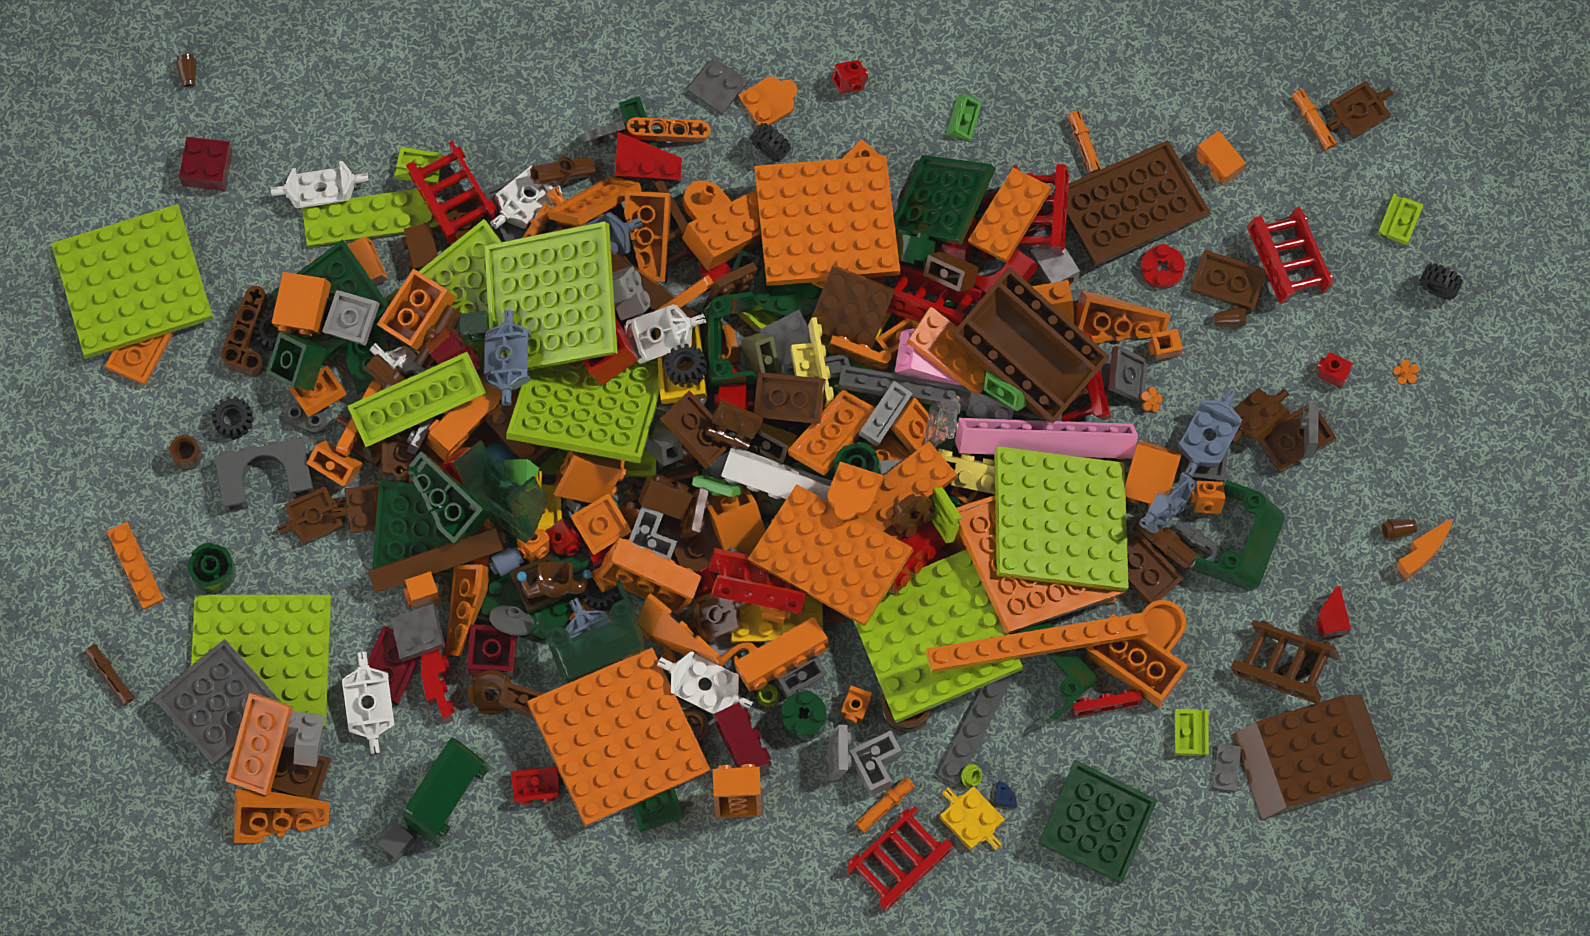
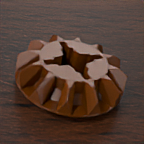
[683,708,709,742]

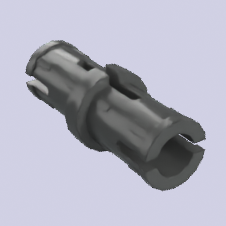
[1173,521,1218,556]

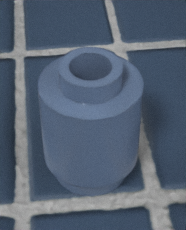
[488,547,524,577]

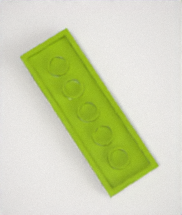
[302,189,439,248]
[347,352,486,447]

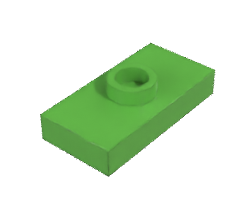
[692,474,743,497]

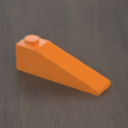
[624,191,671,282]
[1075,290,1171,344]
[637,593,724,667]
[234,789,330,843]

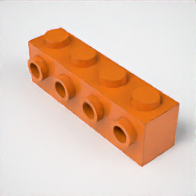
[735,617,829,692]

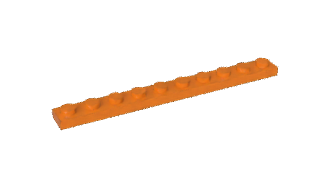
[925,613,1148,673]

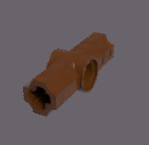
[530,156,595,185]
[413,305,465,369]
[364,354,409,389]
[1133,513,1198,571]

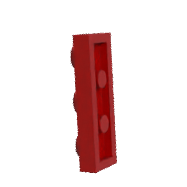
[1072,689,1142,717]

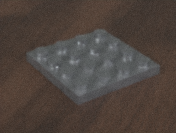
[154,639,281,766]

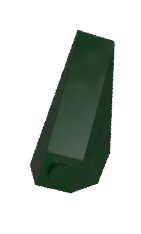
[407,451,493,544]

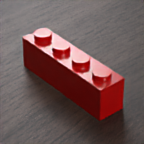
[888,521,947,595]

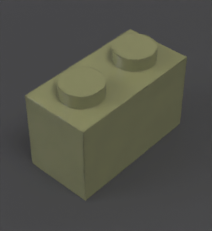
[741,333,781,376]

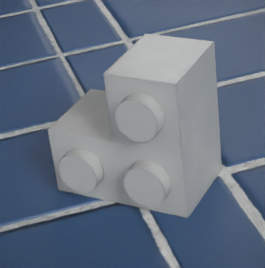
[612,265,650,320]
[629,506,677,559]
[283,711,325,767]
[850,730,901,797]

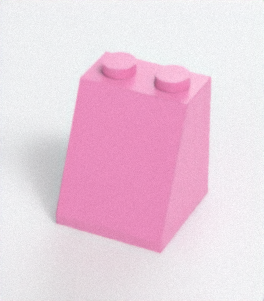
[895,328,962,385]

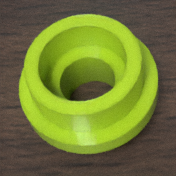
[757,684,780,707]
[961,764,982,787]

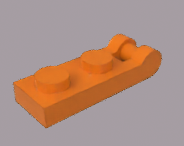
[827,335,891,371]

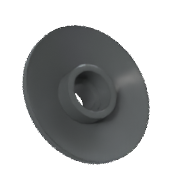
[489,605,534,636]

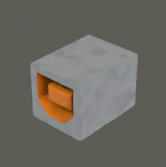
[1030,245,1080,286]

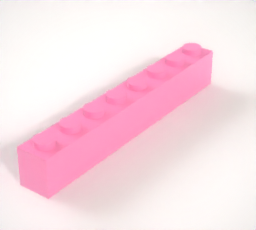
[955,418,1138,460]

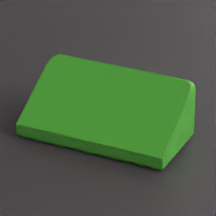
[946,94,982,142]
[984,371,1027,411]
[503,459,539,488]

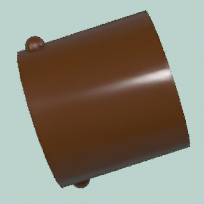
[168,435,202,470]

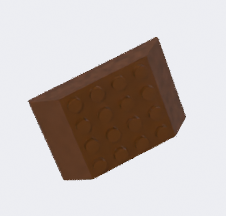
[951,267,1110,424]
[1232,695,1393,820]

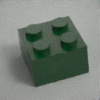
[266,332,326,391]

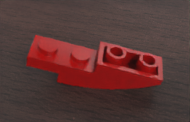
[421,649,455,723]

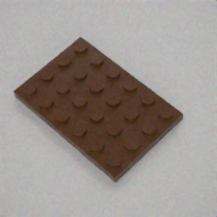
[1053,140,1210,267]

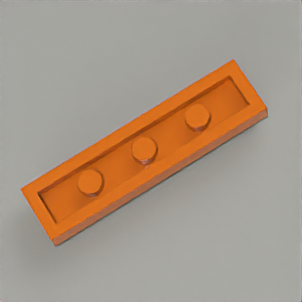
[107,522,164,610]

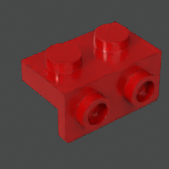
[511,765,560,805]

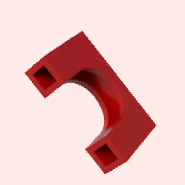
[937,218,1039,296]

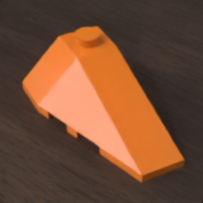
[445,565,490,656]

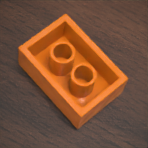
[377,269,456,352]

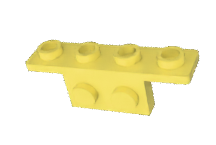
[790,317,834,408]
[939,449,995,494]

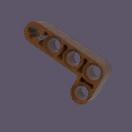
[221,285,268,377]

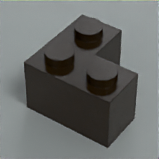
[746,419,799,465]

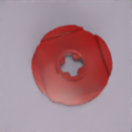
[1141,244,1186,288]

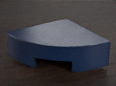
[994,781,1017,808]

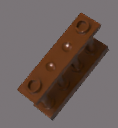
[614,179,699,267]
[1231,620,1340,705]

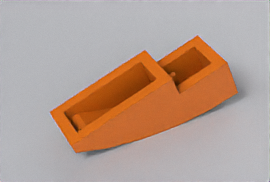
[1396,519,1453,581]

